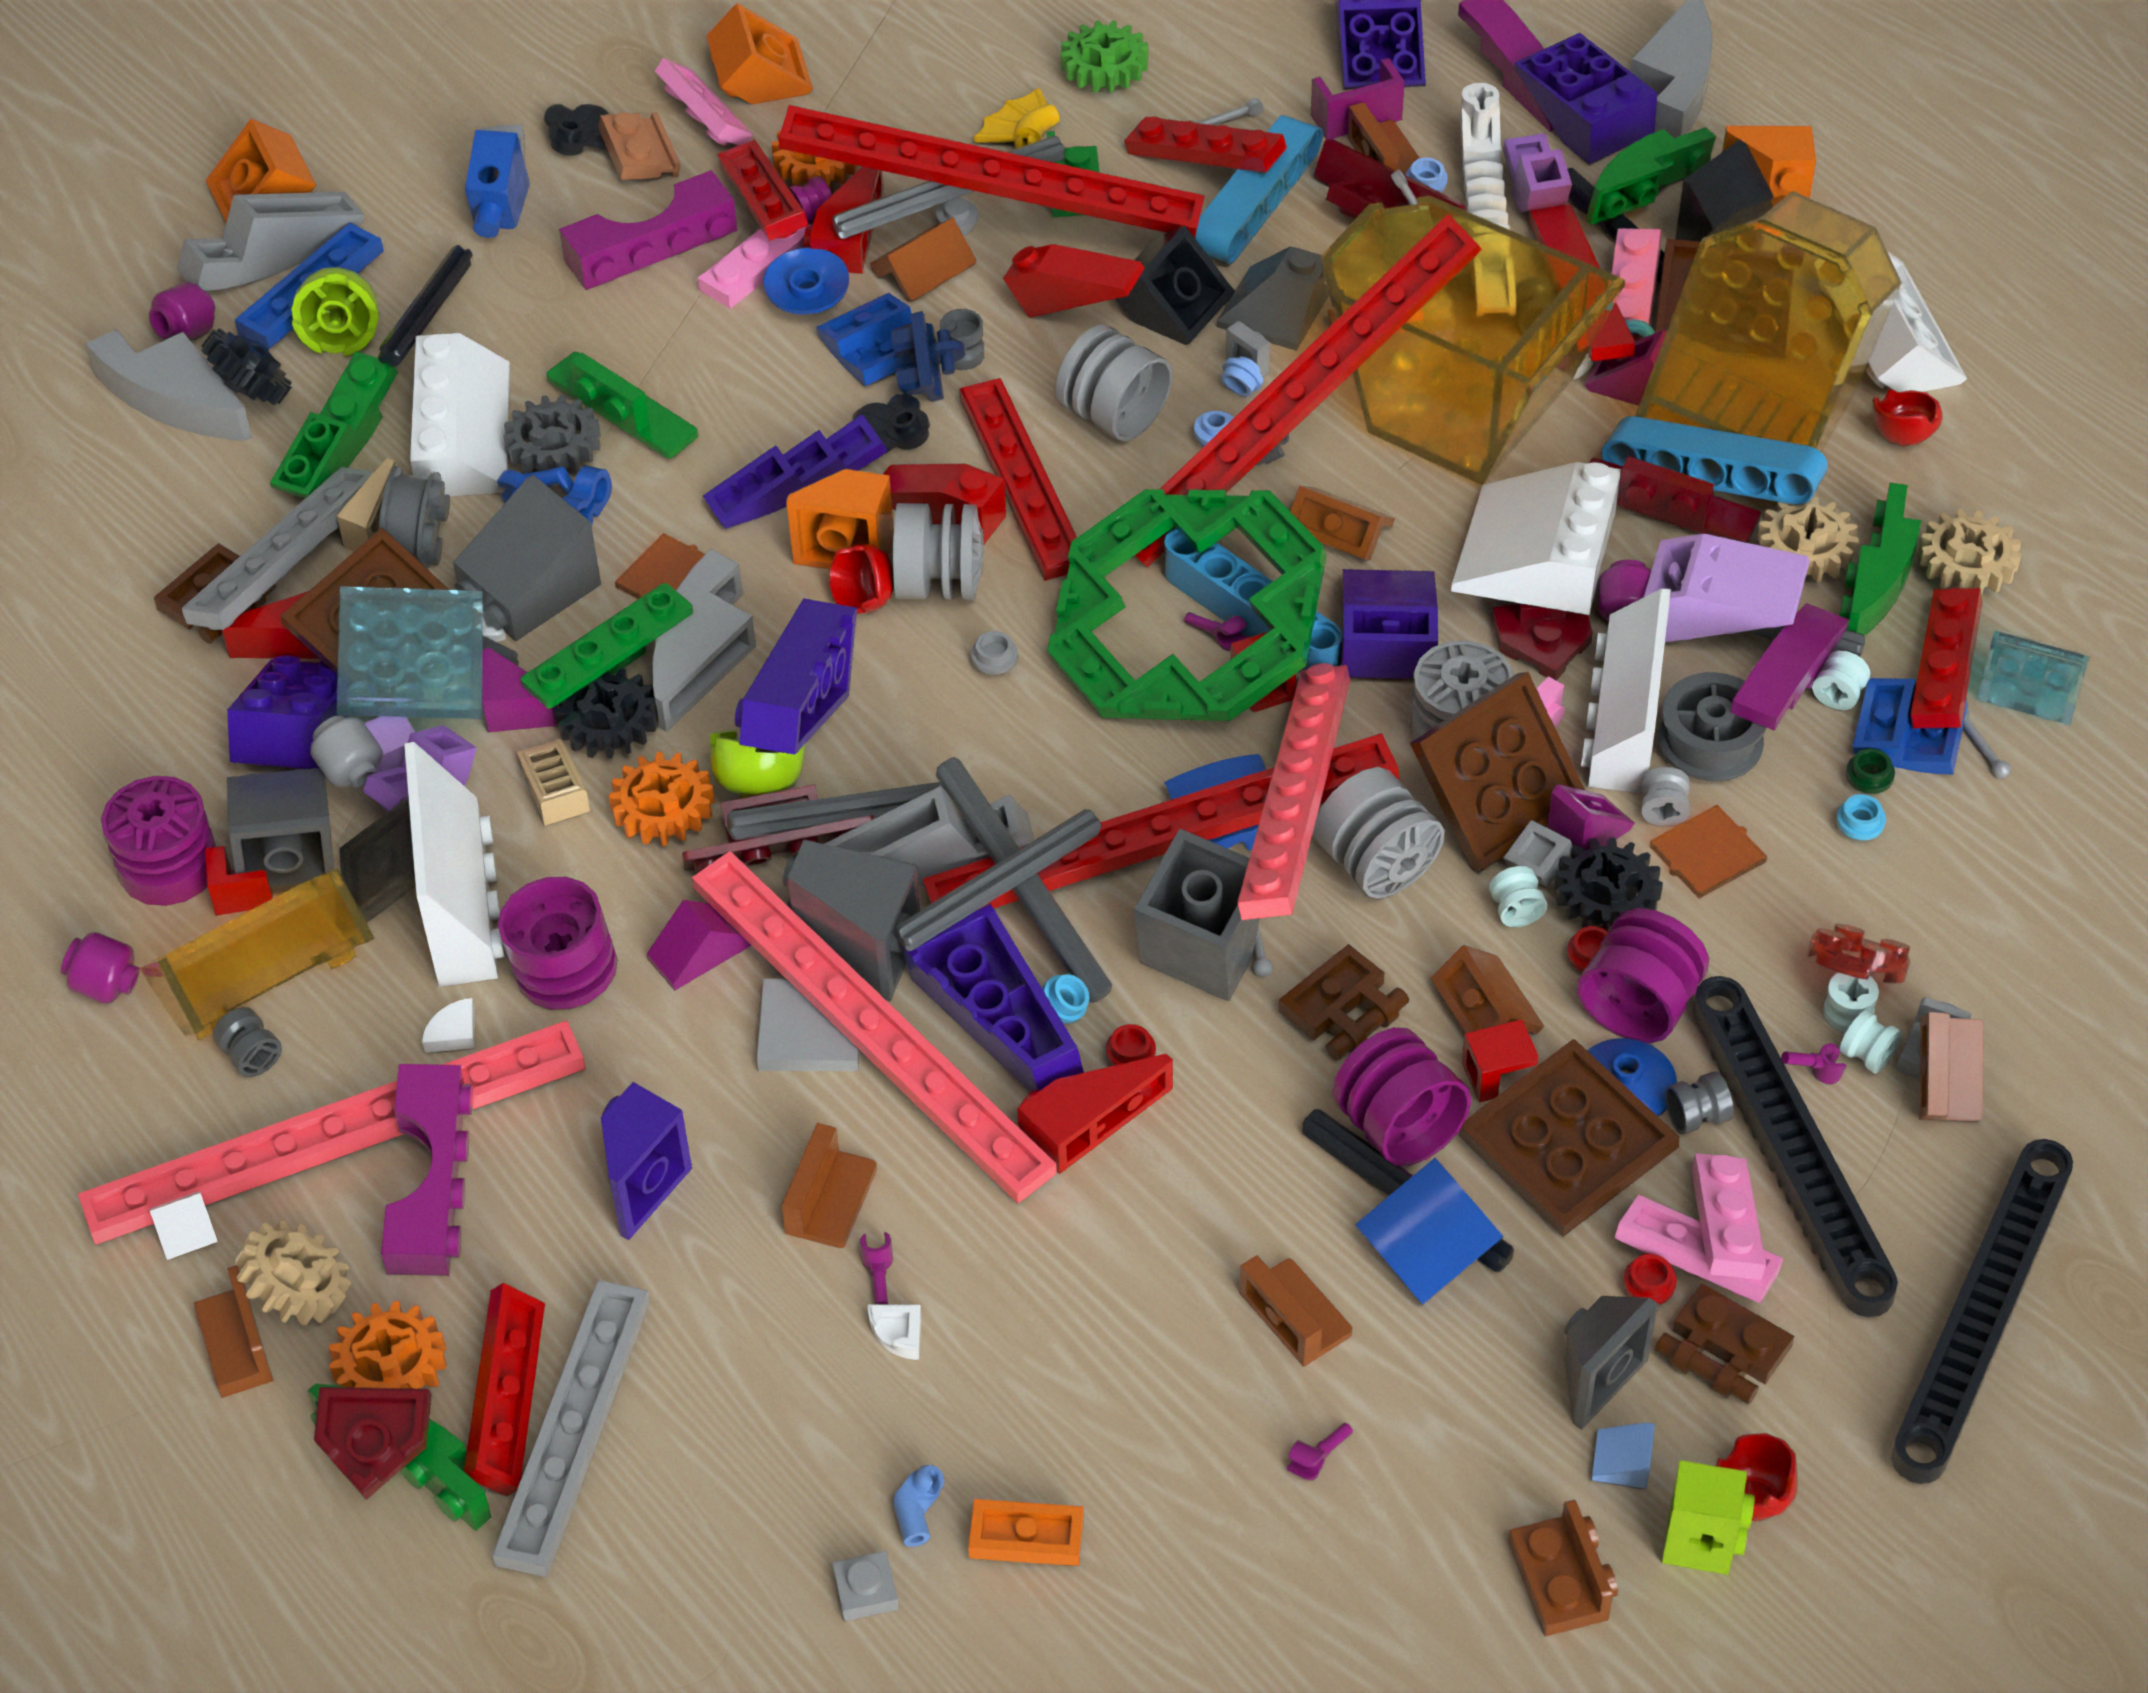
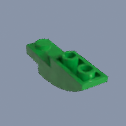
[1586,127,1716,225]
[270,351,398,498]
[1840,482,1922,636]
[307,1383,492,1531]

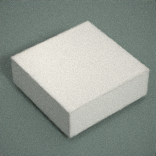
[149,1191,218,1260]

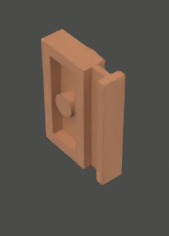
[598,112,681,180]

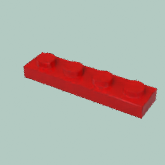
[1124,116,1287,173]
[717,139,809,241]
[1911,588,1983,728]
[464,1282,545,1497]

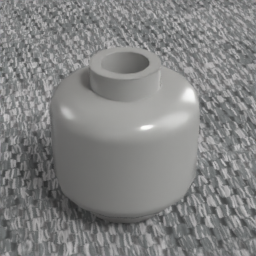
[310,715,383,788]

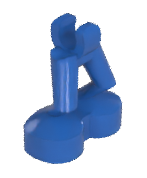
[497,465,612,526]

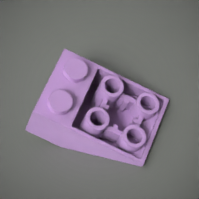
[1643,533,1810,642]

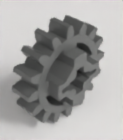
[503,395,601,473]

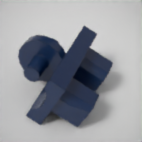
[890,311,965,402]

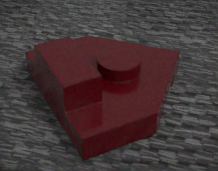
[1492,603,1593,681]
[314,1387,432,1500]

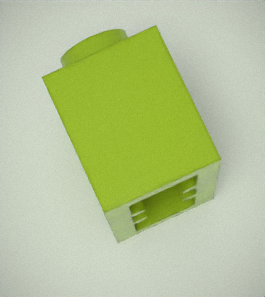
[1662,1460,1755,1575]

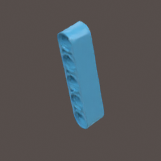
[1195,115,1323,264]
[1601,416,1828,505]
[1164,528,1343,673]

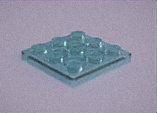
[337,586,483,719]

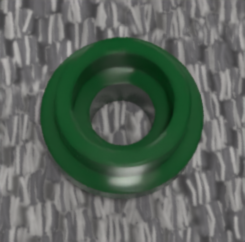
[1846,748,1895,794]

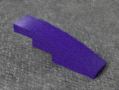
[703,414,888,529]

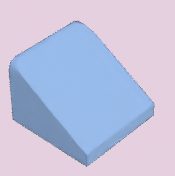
[1591,1423,1655,1489]

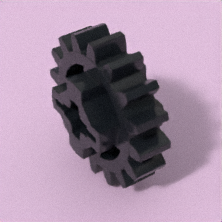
[201,328,292,405]
[555,668,658,759]
[1554,837,1663,931]

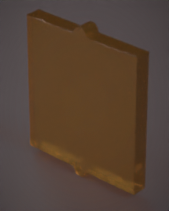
[615,533,705,599]
[1649,804,1767,899]

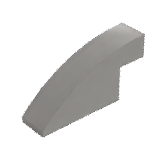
[1631,0,1713,138]
[177,192,365,291]
[85,329,252,441]
[653,549,756,732]
[825,786,1034,886]

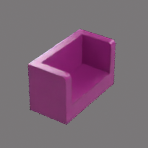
[1311,58,1405,140]

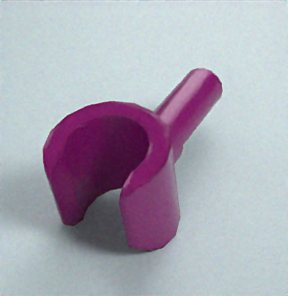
[1185,612,1248,651]
[1781,1043,1847,1084]
[860,1232,893,1305]
[1287,1423,1353,1480]

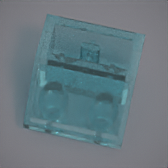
[1977,629,2091,725]

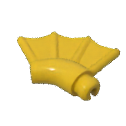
[973,88,1060,149]

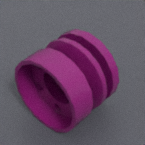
[101,776,217,906]
[498,877,618,1010]
[1577,908,1709,1043]
[1332,1027,1472,1166]

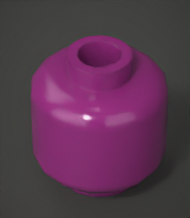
[149,282,215,341]
[1598,559,1651,623]
[61,932,140,1004]

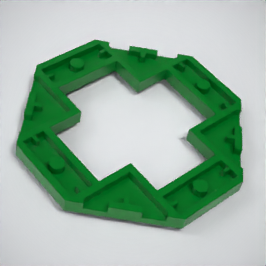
[1047,489,1327,721]

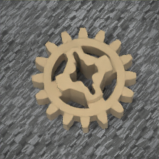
[1757,496,1859,583]
[1918,509,2022,595]
[235,1220,351,1326]

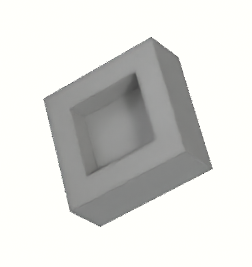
[1226,320,1270,378]
[1503,820,1573,887]
[832,1551,899,1621]

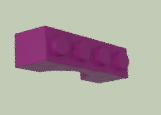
[559,170,738,290]
[381,1064,473,1276]

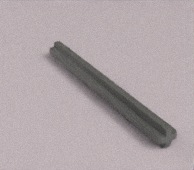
[832,136,1065,239]
[936,757,1112,1003]

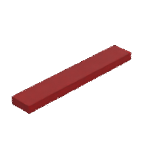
[1529,204,1635,361]
[959,378,1077,581]

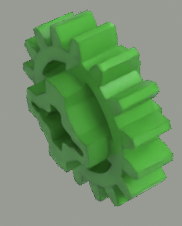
[1061,21,1148,93]

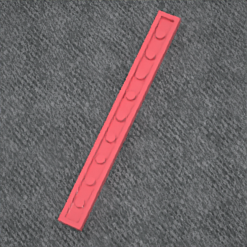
[1238,663,1350,920]
[692,851,1056,1204]
[78,1020,586,1245]

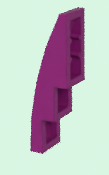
[1458,0,1554,132]
[1730,603,1849,731]

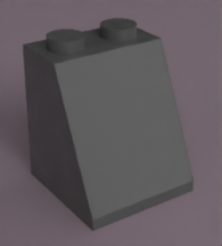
[453,475,601,641]
[227,768,337,893]
[1134,828,1260,1001]
[783,840,921,1001]

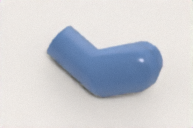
[893,1465,945,1547]

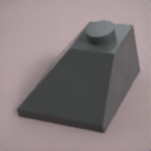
[1217,246,1331,351]
[1564,1296,1658,1430]

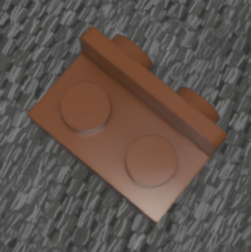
[1508,1499,1618,1637]

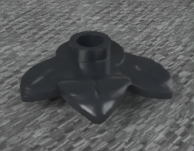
[544,104,609,155]
[852,394,930,452]

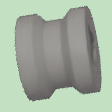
[1641,767,1690,827]

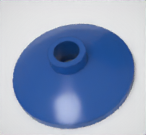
[763,248,849,315]
[1587,1038,1677,1116]

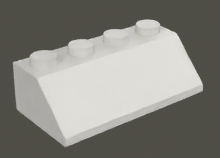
[1814,228,1967,392]
[410,333,510,496]
[1581,589,1671,794]

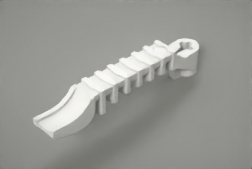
[1460,83,1519,314]

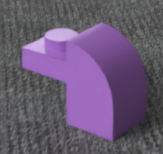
[1503,133,1572,212]
[363,725,477,815]

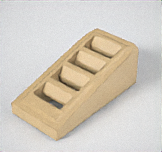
[336,458,396,551]
[516,738,590,826]

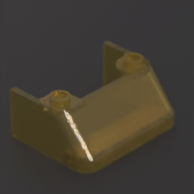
[140,868,375,1040]

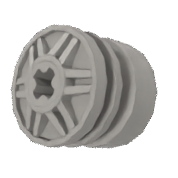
[1055,324,1172,441]
[893,503,984,600]
[1410,640,1513,741]
[1313,767,1445,899]

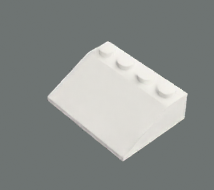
[1451,462,1622,615]
[404,742,505,987]

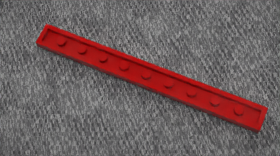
[778,105,1205,238]
[1135,213,1482,567]
[922,733,1400,910]

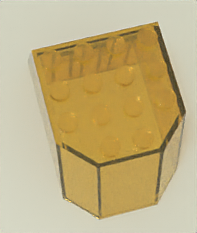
[1636,191,1902,453]
[1321,196,1625,485]

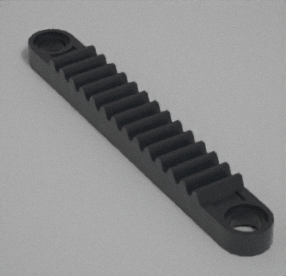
[1693,976,1898,1317]
[1891,1139,2073,1484]

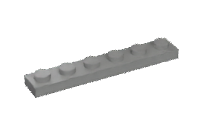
[181,467,374,630]
[492,1280,650,1577]

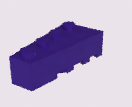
[735,598,857,755]
[901,904,1084,1092]

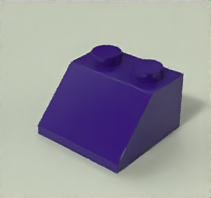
[601,1082,692,1240]

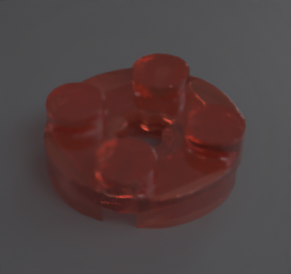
[1807,924,1911,983]

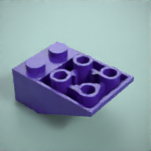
[1335,0,1426,89]
[1514,33,1657,164]
[1342,569,1438,679]
[227,655,355,769]

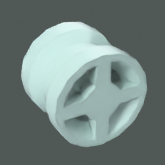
[1812,651,1871,711]
[1489,866,1548,927]
[1823,969,1879,1033]
[1839,1010,1903,1074]

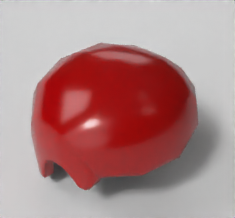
[1872,389,1943,446]
[829,544,894,614]
[1716,1433,1798,1522]

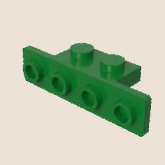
[546,351,698,459]
[521,583,693,709]

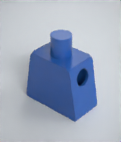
[465,130,530,238]

